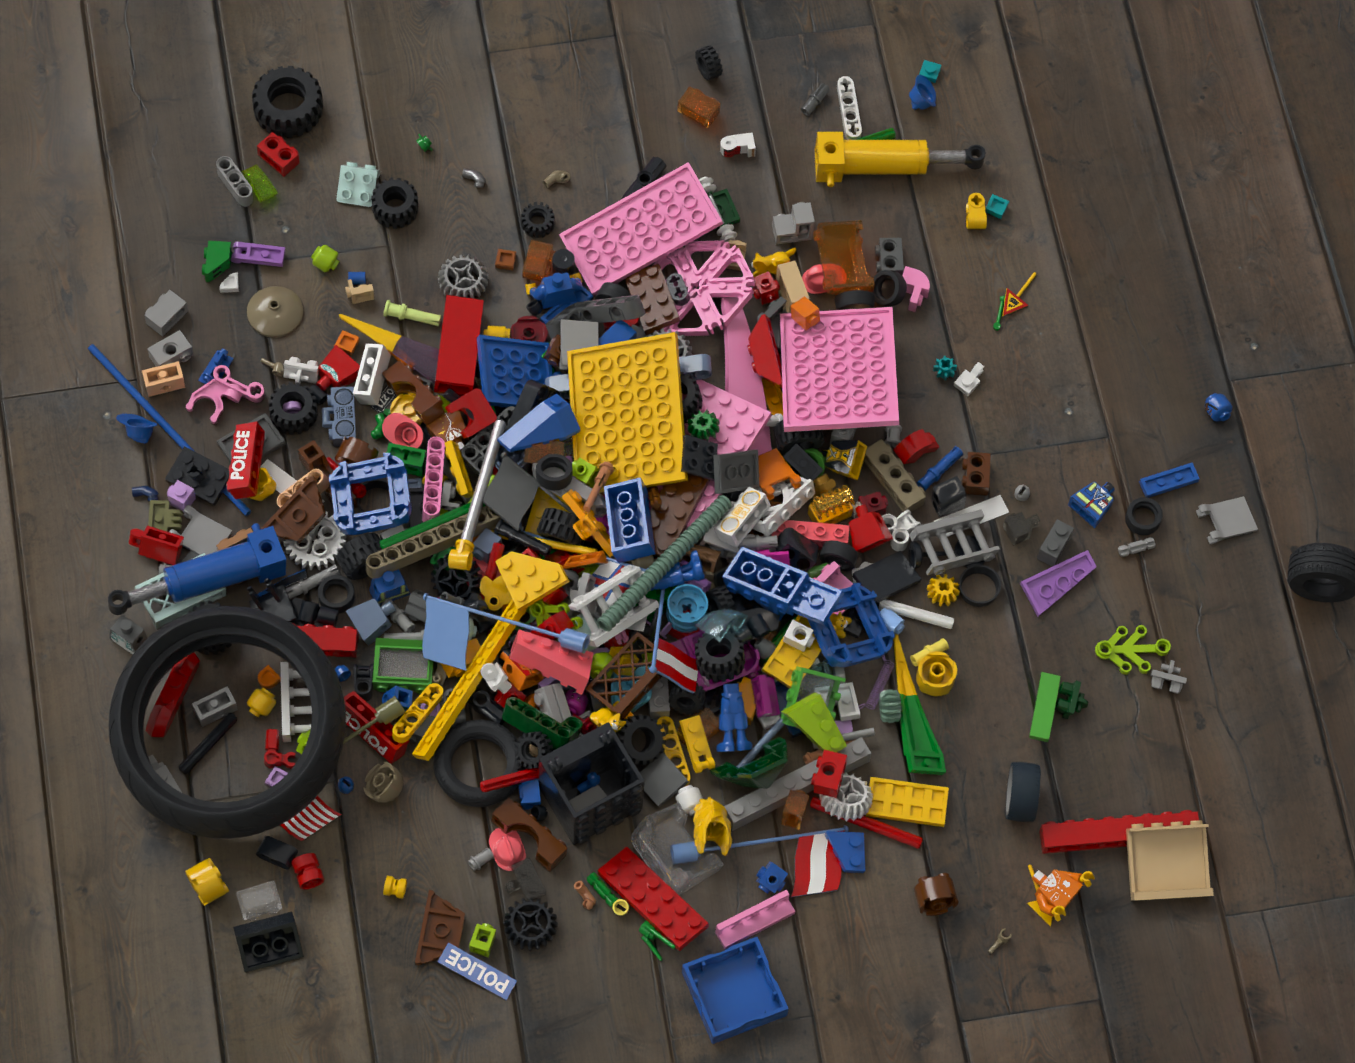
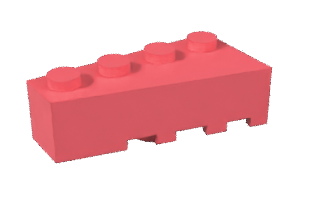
[510,630,593,695]

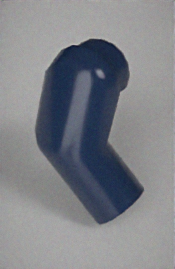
[132,486,159,502]

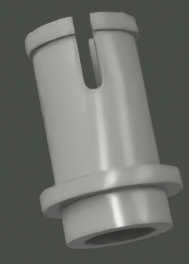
[468,847,494,871]

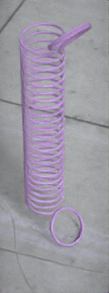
[858,655,894,709]

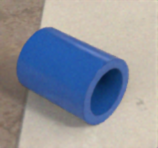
[348,272,366,285]

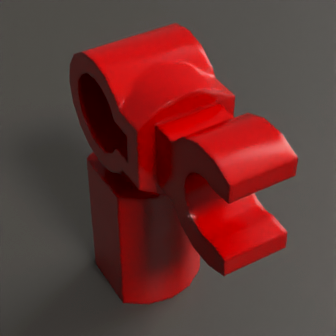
[264,729,296,769]

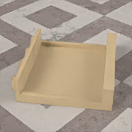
[1126,820,1213,901]

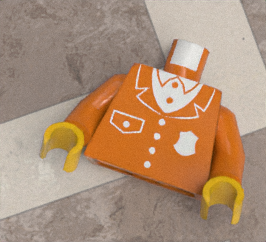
[1032,869,1095,921]

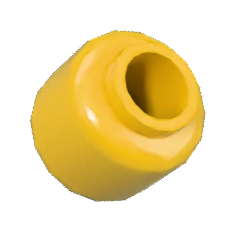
[247,687,276,718]

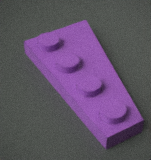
[1020,550,1097,617]

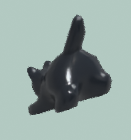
[463,593,497,634]

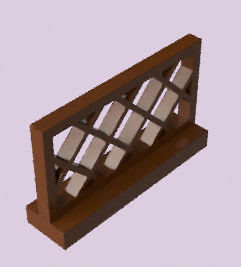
[585,631,662,721]

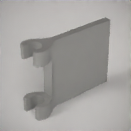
[560,319,598,370]
[1196,496,1258,544]
[169,505,232,555]

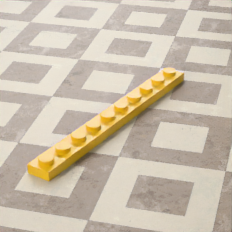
[412,599,528,761]

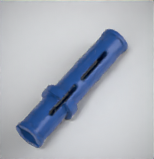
[916,446,963,491]

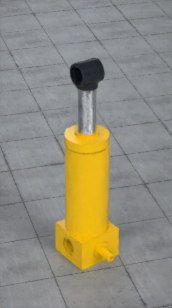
[815,132,986,187]

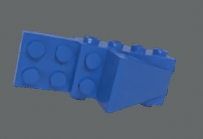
[722,546,844,625]

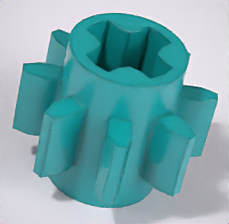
[933,356,957,380]

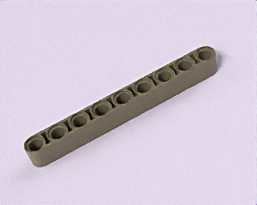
[366,506,502,578]

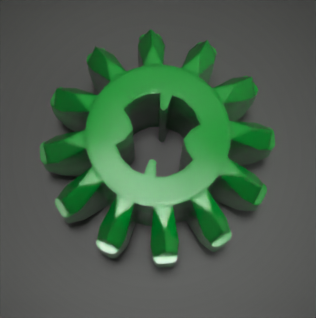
[687,409,720,441]

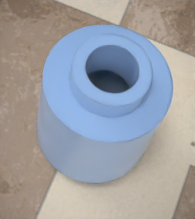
[880,608,905,635]

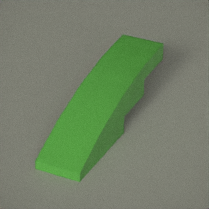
[1029,672,1061,742]

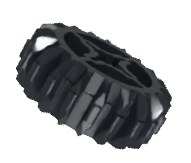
[431,554,482,601]
[503,897,558,951]

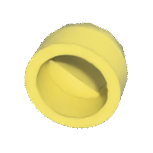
[613,899,629,916]

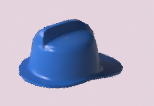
[909,75,936,110]
[116,414,157,444]

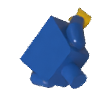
[525,272,583,309]

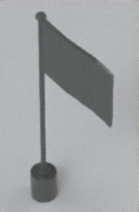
[483,452,628,563]

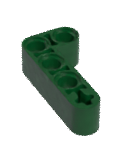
[502,697,583,750]

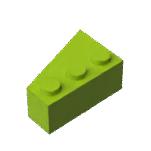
[781,693,847,752]

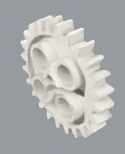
[284,511,346,570]

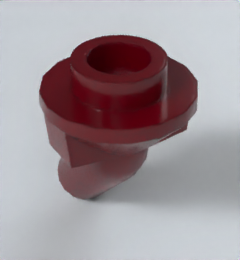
[572,714,597,735]

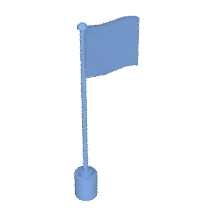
[422,593,590,671]

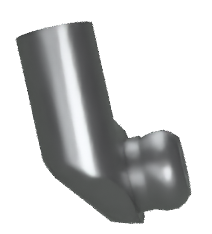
[462,168,486,188]

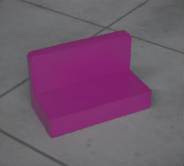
[751,675,780,718]

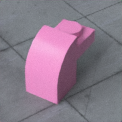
[902,266,930,312]

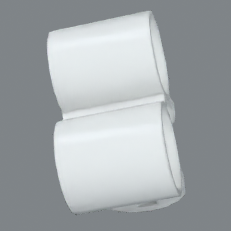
[882,510,921,551]

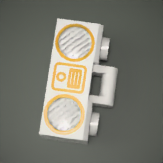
[714,487,771,548]

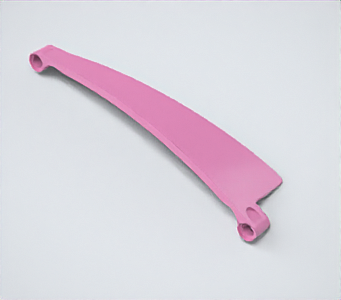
[721,297,772,456]

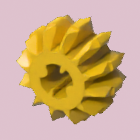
[927,574,960,607]

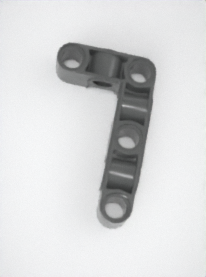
[545,295,646,340]

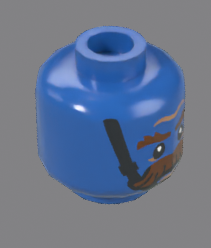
[1204,393,1233,421]

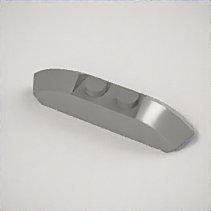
[532,463,607,518]

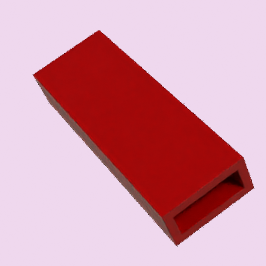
[434,295,484,396]

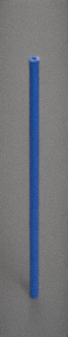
[88,344,251,516]

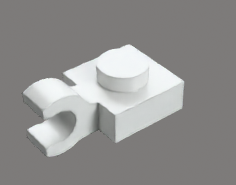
[953,362,984,396]

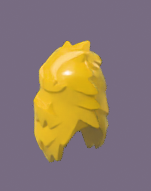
[693,797,732,856]

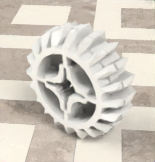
[819,772,873,821]

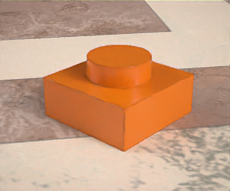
[334,330,360,356]

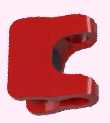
[445,388,497,439]

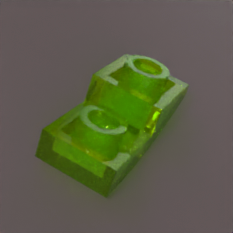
[241,164,278,203]

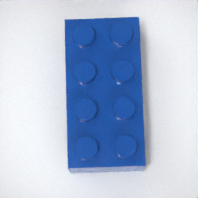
[604,477,656,563]

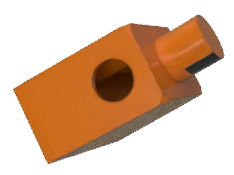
[500,649,545,691]

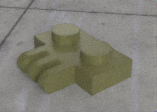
[148,500,183,532]

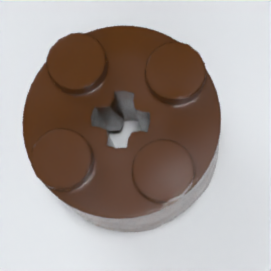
[335,437,379,466]
[914,873,959,916]

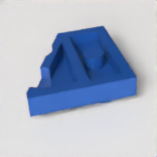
[825,831,865,873]

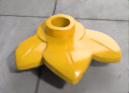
[480,575,512,611]

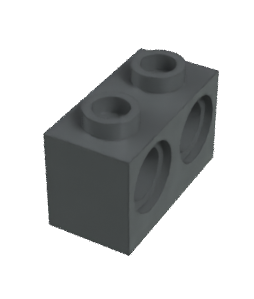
[875,238,904,279]

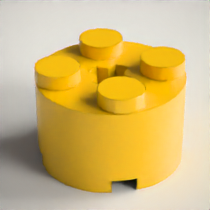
[916,651,957,696]
[185,858,229,906]

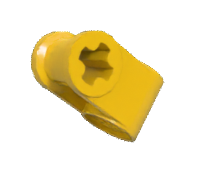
[966,193,987,229]

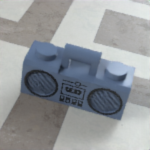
[322,387,356,447]

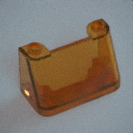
[813,220,875,295]

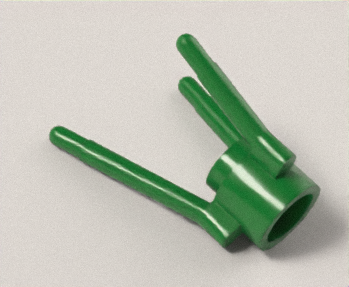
[639,920,675,961]

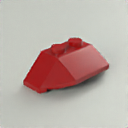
[747,314,782,388]

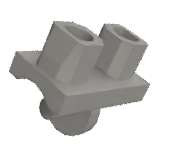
[1150,660,1187,694]

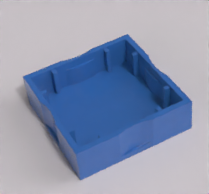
[682,937,789,1044]

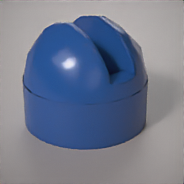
[334,665,351,682]
[338,776,354,794]

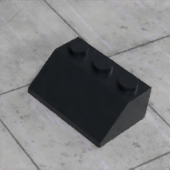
[233,912,304,972]

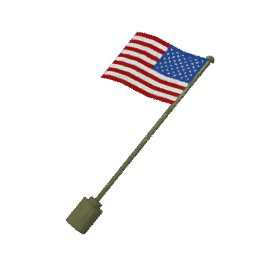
[281,696,406,841]

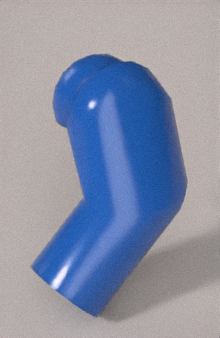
[577,772,601,794]

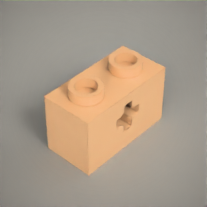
[142,361,185,397]

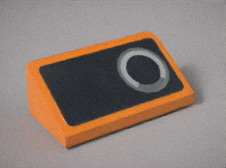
[563,551,608,570]

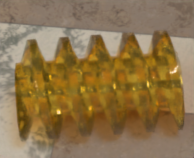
[812,485,855,520]

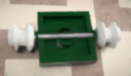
[699,177,740,242]

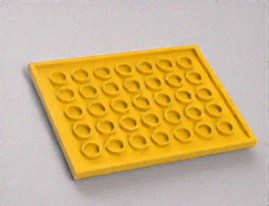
[567,332,688,495]

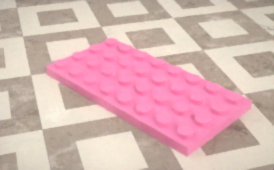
[559,162,724,296]

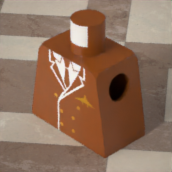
[426,411,469,454]

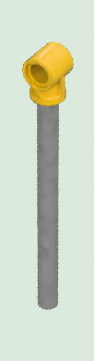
[448,420,506,570]

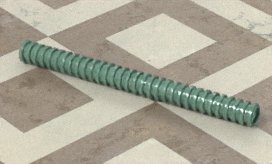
[597,495,732,632]

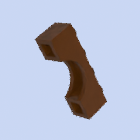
[382,360,445,426]
[298,440,357,509]
[491,798,567,872]

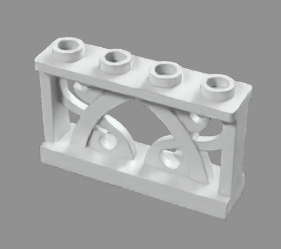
[736,477,815,536]

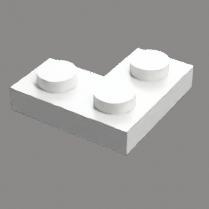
[814,682,860,721]

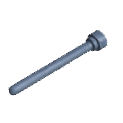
[736,701,798,768]

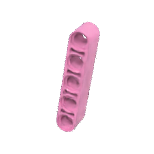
[422,437,445,522]

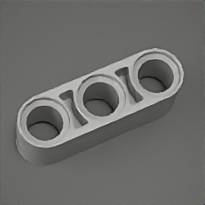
[216,156,253,207]

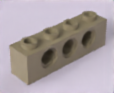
[863,439,926,512]

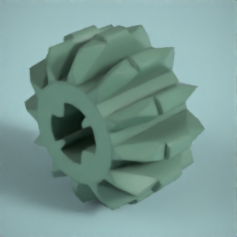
[879,690,901,723]

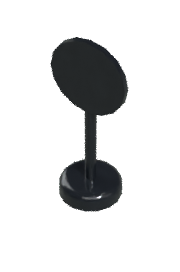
[909,535,985,569]

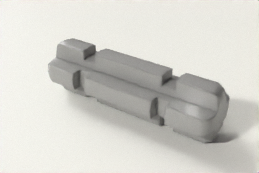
[1118,537,1155,557]

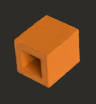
[790,296,820,330]

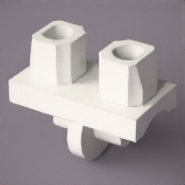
[283,357,319,385]
[481,662,512,694]

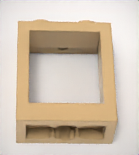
[776,261,810,313]

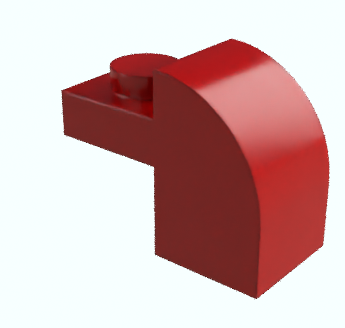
[893,429,939,464]

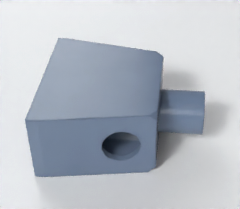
[346,599,396,646]

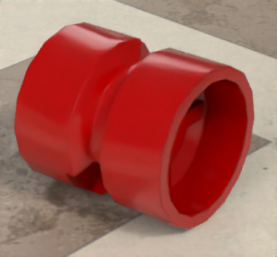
[291,853,325,890]

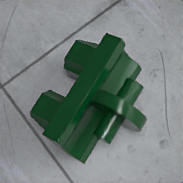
[1055,680,1089,719]

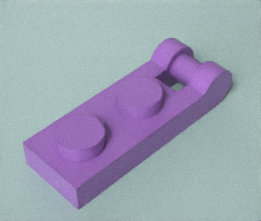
[231,242,285,267]

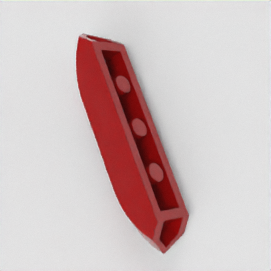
[145,652,200,737]

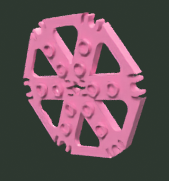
[652,240,755,336]

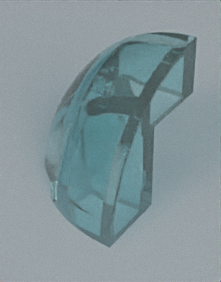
[694,609,748,642]

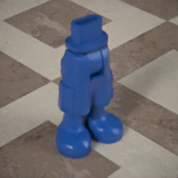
[650,550,705,591]
[716,683,753,752]

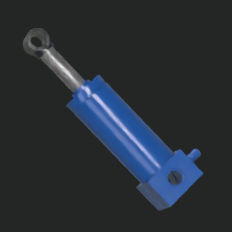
[108,523,286,615]

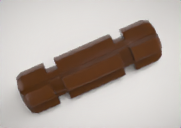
[647,486,662,510]

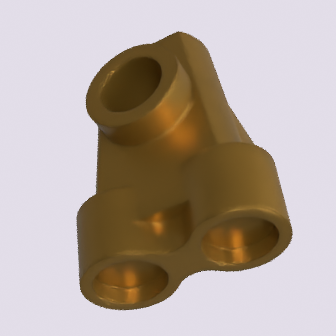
[812,473,836,498]

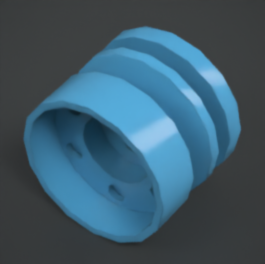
[666,584,708,633]

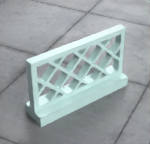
[135,553,226,629]

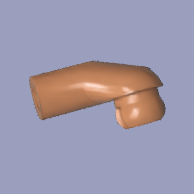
[574,881,596,910]

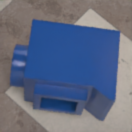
[519,779,541,810]

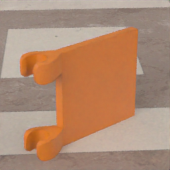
[758,448,801,500]

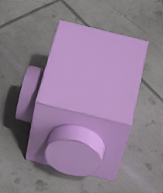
[167,480,196,511]

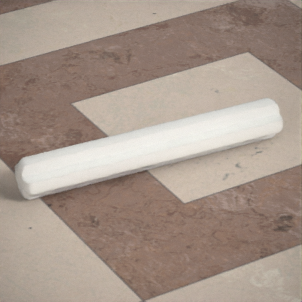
[879,599,954,629]

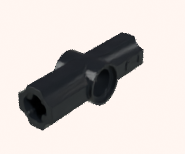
[622,157,666,199]
[467,687,505,725]

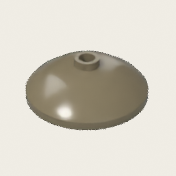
[247,286,303,338]

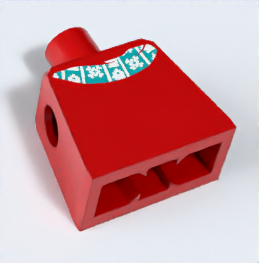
[316,345,360,391]

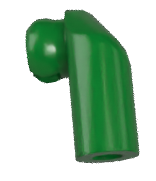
[371,413,385,440]

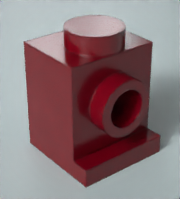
[858,491,888,515]

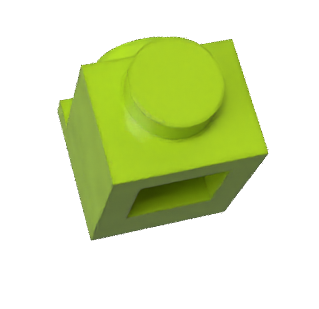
[572,457,600,488]
[469,923,496,958]

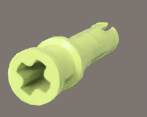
[383,300,442,327]

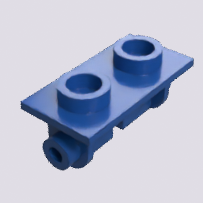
[198,348,234,384]

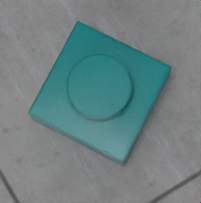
[919,60,941,83]
[985,194,1009,219]

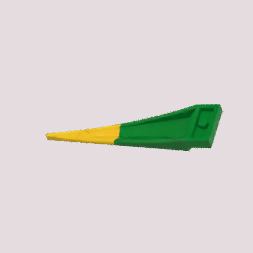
[893,634,946,775]

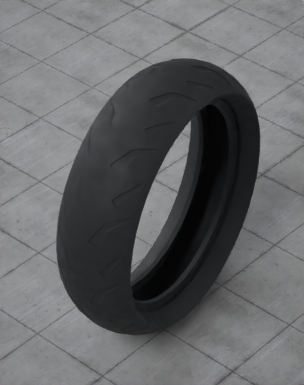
[108,606,346,839]

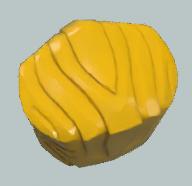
[248,468,277,501]

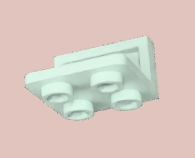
[336,162,380,207]

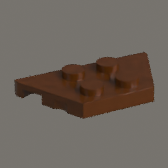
[261,476,326,543]
[415,890,465,965]

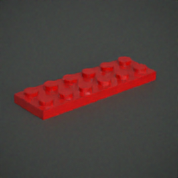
[597,847,709,951]

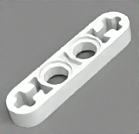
[837,76,862,140]

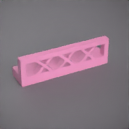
[715,889,795,949]

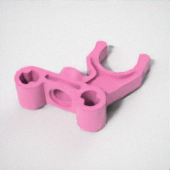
[186,365,265,424]

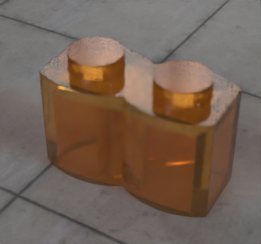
[522,240,556,282]

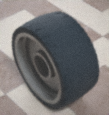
[1006,762,1041,822]

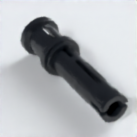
[494,519,552,557]

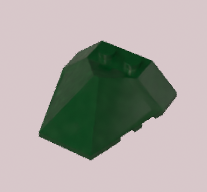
[710,737,788,789]

